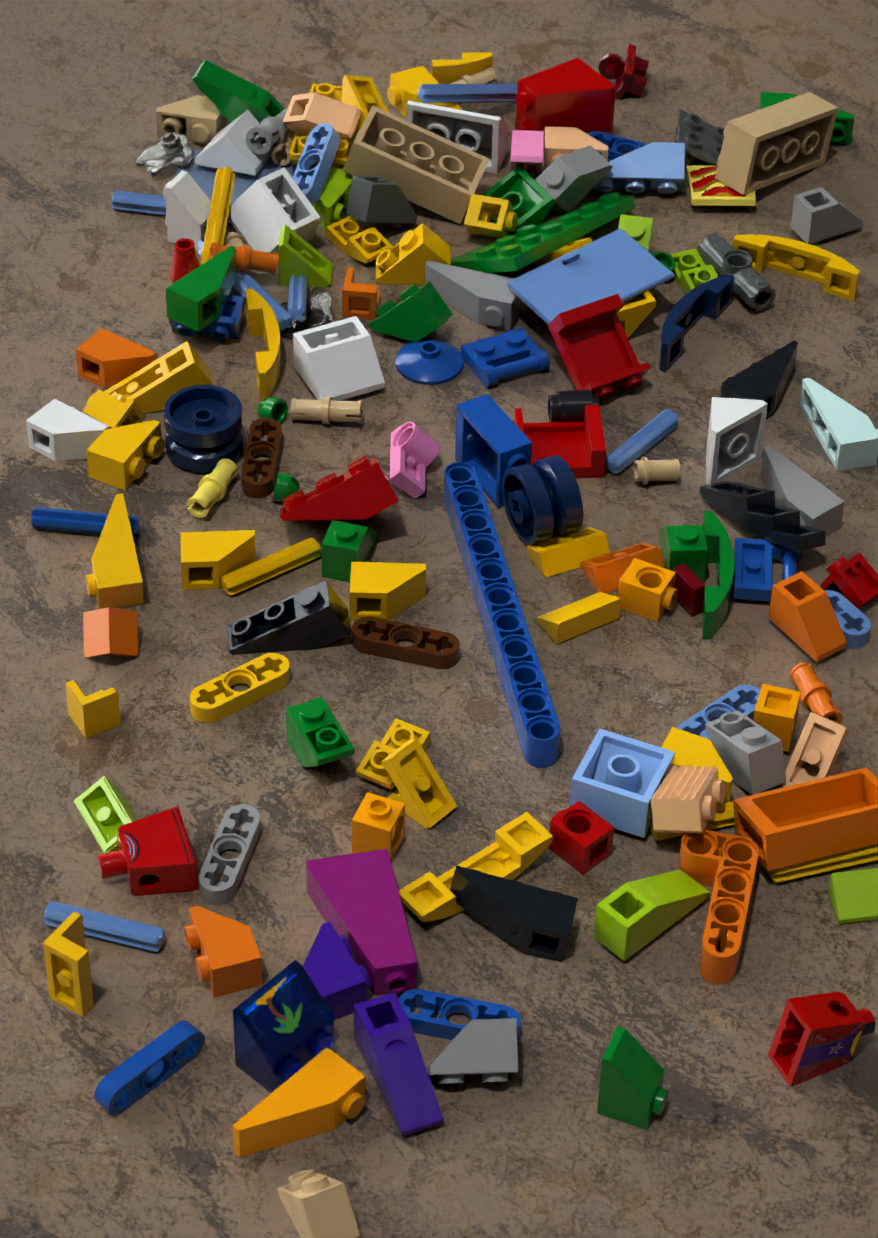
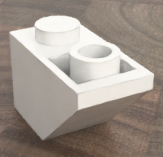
[163,171,211,251]
[26,399,109,461]

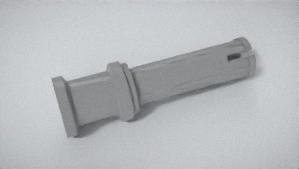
[246,107,290,155]

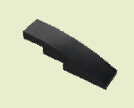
[700,481,826,552]

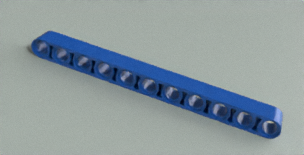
[444,462,560,768]

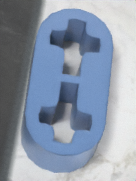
[825,590,871,649]

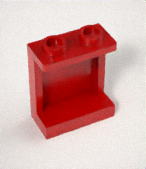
[548,294,651,399]
[513,405,606,478]

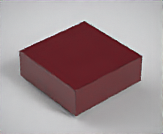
[673,564,706,617]

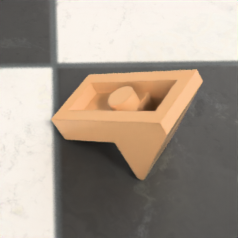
[780,712,850,787]

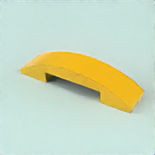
[732,234,860,301]
[245,289,281,401]
[399,812,553,922]

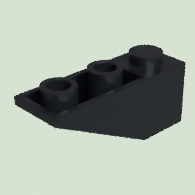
[721,340,798,420]
[227,580,351,655]
[450,865,578,962]

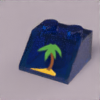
[233,960,334,1093]

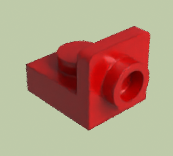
[820,552,878,609]

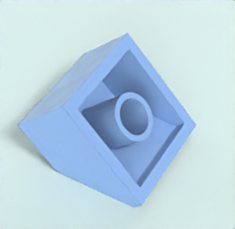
[569,728,675,838]

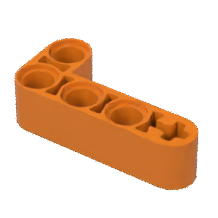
[678,830,759,985]

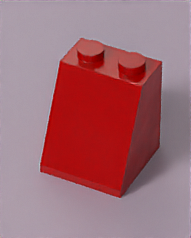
[515,58,616,147]

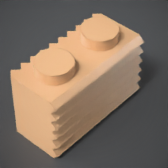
[651,764,725,833]

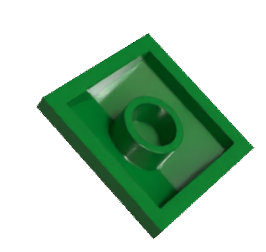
[482,165,555,236]

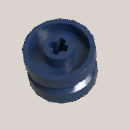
[164,385,243,473]
[502,455,584,546]

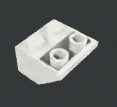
[228,167,320,255]
[293,316,385,401]

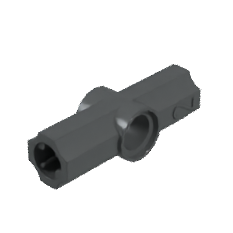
[698,232,776,312]

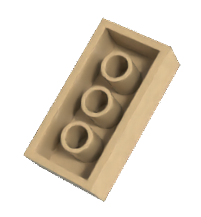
[715,92,838,195]
[343,105,490,224]

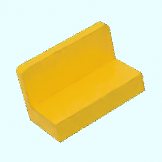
[43,911,94,1017]

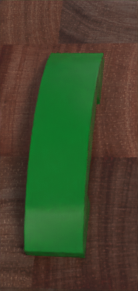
[702,511,735,640]

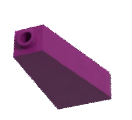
[306,849,417,996]

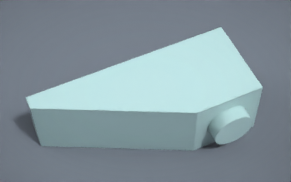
[800,378,878,472]

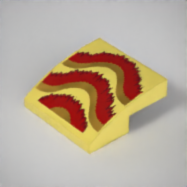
[686,165,756,206]

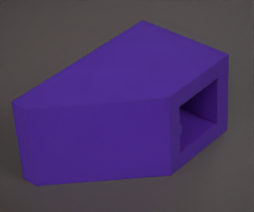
[301,921,371,1026]

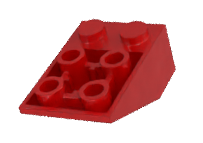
[280,455,399,521]

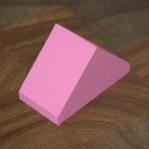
[510,130,544,175]

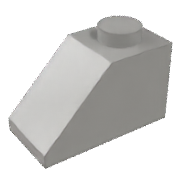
[535,145,613,213]

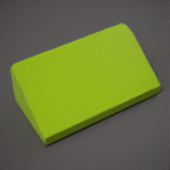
[74,776,139,853]
[828,868,878,924]

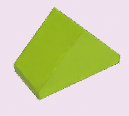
[278,224,333,287]

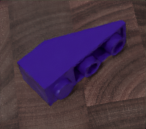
[354,992,444,1136]

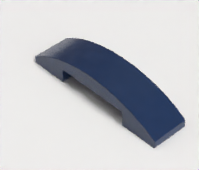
[659,274,734,373]

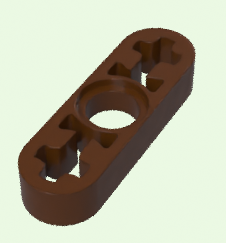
[241,418,282,498]
[352,616,459,669]

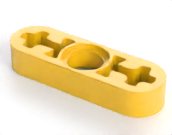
[190,653,290,723]

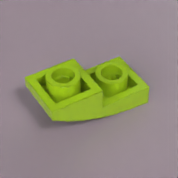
[670,248,718,294]

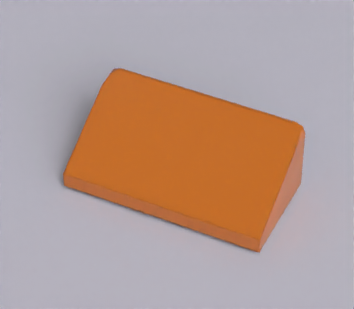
[580,542,665,593]

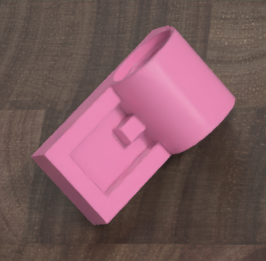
[390,422,440,499]

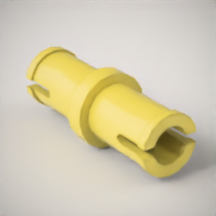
[186,459,239,518]

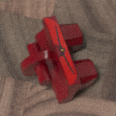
[598,43,649,100]

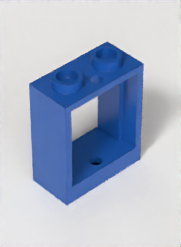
[455,394,532,509]

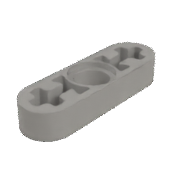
[198,804,261,905]

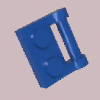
[461,328,550,387]
[733,538,801,601]

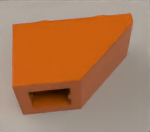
[76,328,157,389]
[769,571,847,662]
[184,906,263,997]

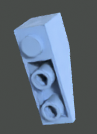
[593,142,685,194]

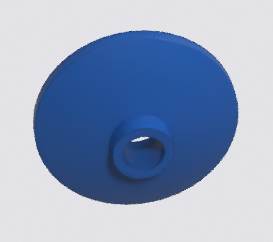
[395,339,464,385]

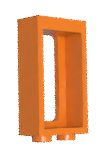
[733,767,878,871]

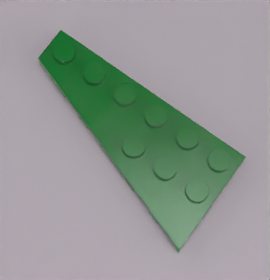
[451,192,636,273]

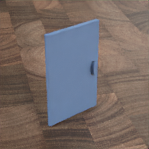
[507,228,674,325]

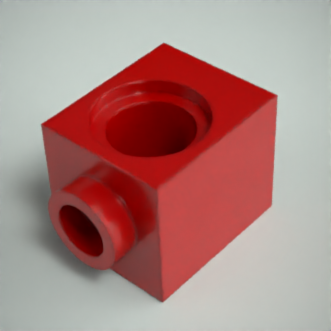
[548,801,614,875]

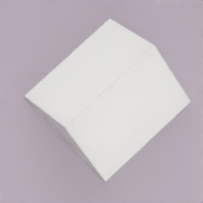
[195,110,274,175]
[705,397,768,485]

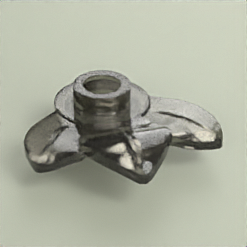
[136,133,195,177]
[280,287,334,339]

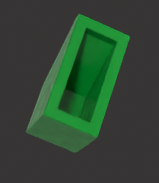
[322,520,378,582]
[659,525,708,583]
[597,1026,669,1130]

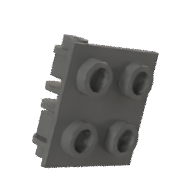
[675,109,724,168]

